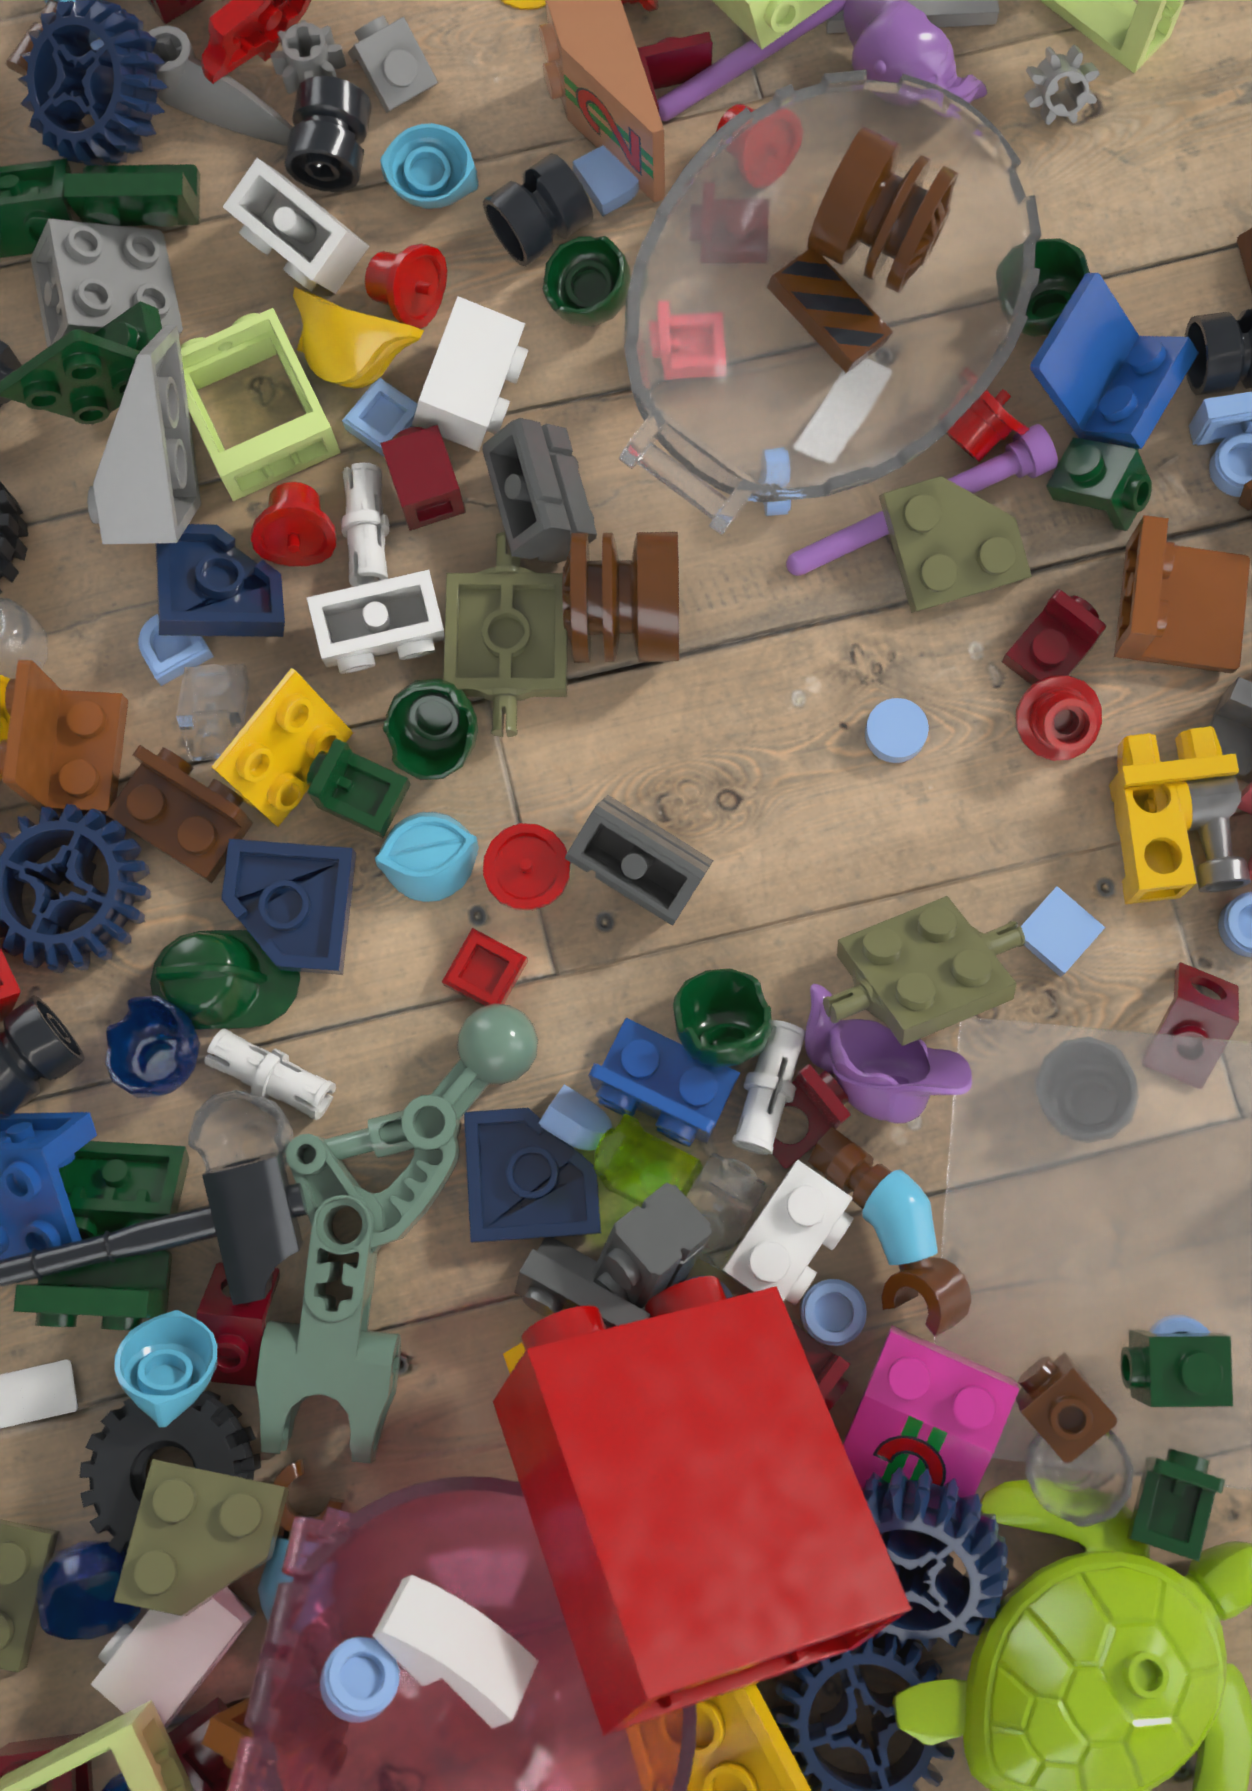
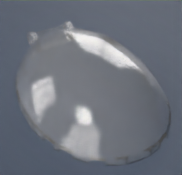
[619,69,1042,536]

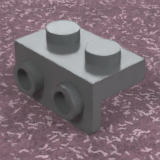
[514,1237,651,1329]

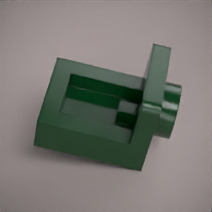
[1046,437,1152,531]
[306,739,411,838]
[1120,1330,1233,1408]
[1127,1448,1225,1561]

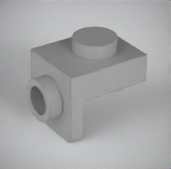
[348,15,438,113]

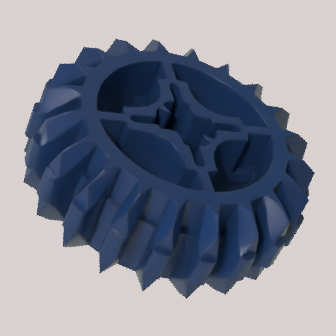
[17,0,168,166]
[0,804,152,973]
[861,1466,1009,1652]
[771,1632,955,1791]

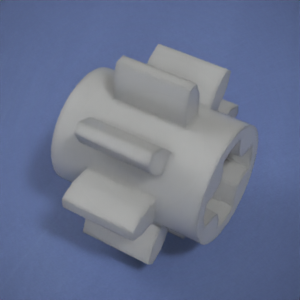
[271,20,346,94]
[1024,45,1100,125]

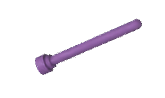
[657,0,846,121]
[786,424,1058,576]

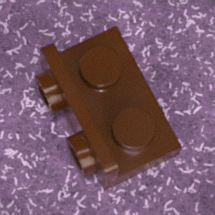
[105,745,253,884]

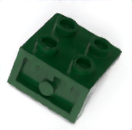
[0,301,162,425]

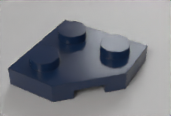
[155,524,285,637]
[221,839,356,975]
[464,1108,602,1243]

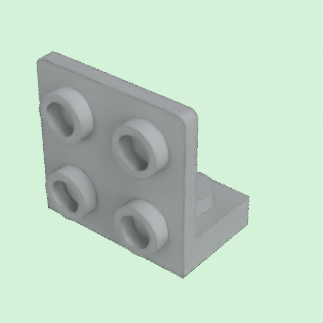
[31,219,183,347]

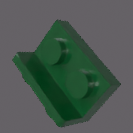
[0,158,73,258]
[59,1141,190,1240]

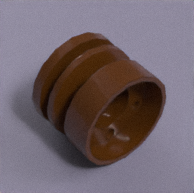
[807,126,959,293]
[562,532,679,663]

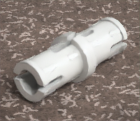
[341,463,390,587]
[732,1020,806,1155]
[204,1028,336,1120]

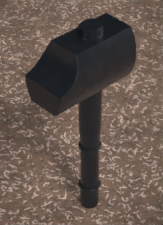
[0,1151,307,1305]

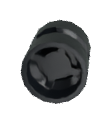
[284,76,372,193]
[483,153,593,267]
[1185,309,1252,395]
[0,995,85,1115]

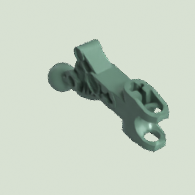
[256,1004,538,1464]

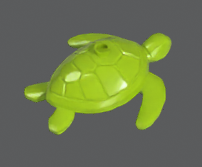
[893,1478,1252,1791]

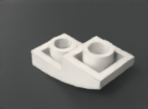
[372,1575,538,1729]

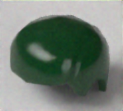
[542,236,632,327]
[999,238,1090,337]
[383,678,478,780]
[673,968,773,1067]

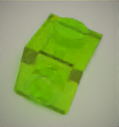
[593,1114,704,1207]

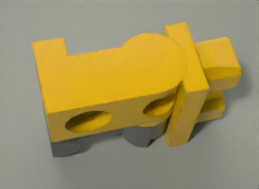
[1109,726,1251,904]

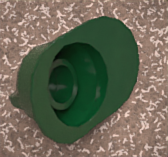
[150,930,301,1030]

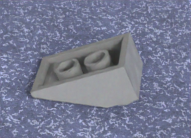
[87,325,201,544]

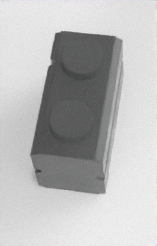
[482,418,597,563]
[565,795,714,926]
[593,1182,712,1311]

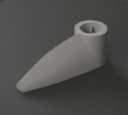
[148,25,293,146]

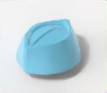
[380,123,478,209]
[375,812,479,902]
[114,1310,217,1427]

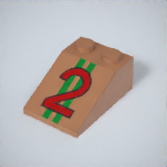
[539,0,665,202]

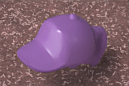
[843,0,987,117]
[805,984,972,1124]

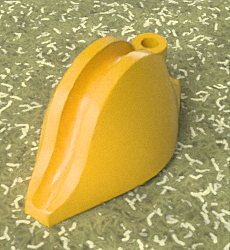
[293,286,424,389]

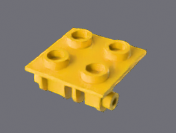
[211,668,353,827]

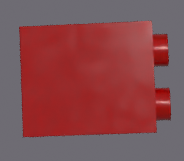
[493,1276,911,1737]

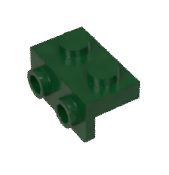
[64,164,200,227]
[13,1250,172,1330]

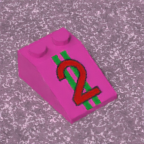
[843,1325,1019,1498]

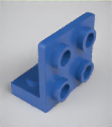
[1030,273,1198,449]
[588,1018,740,1148]
[0,1112,97,1260]

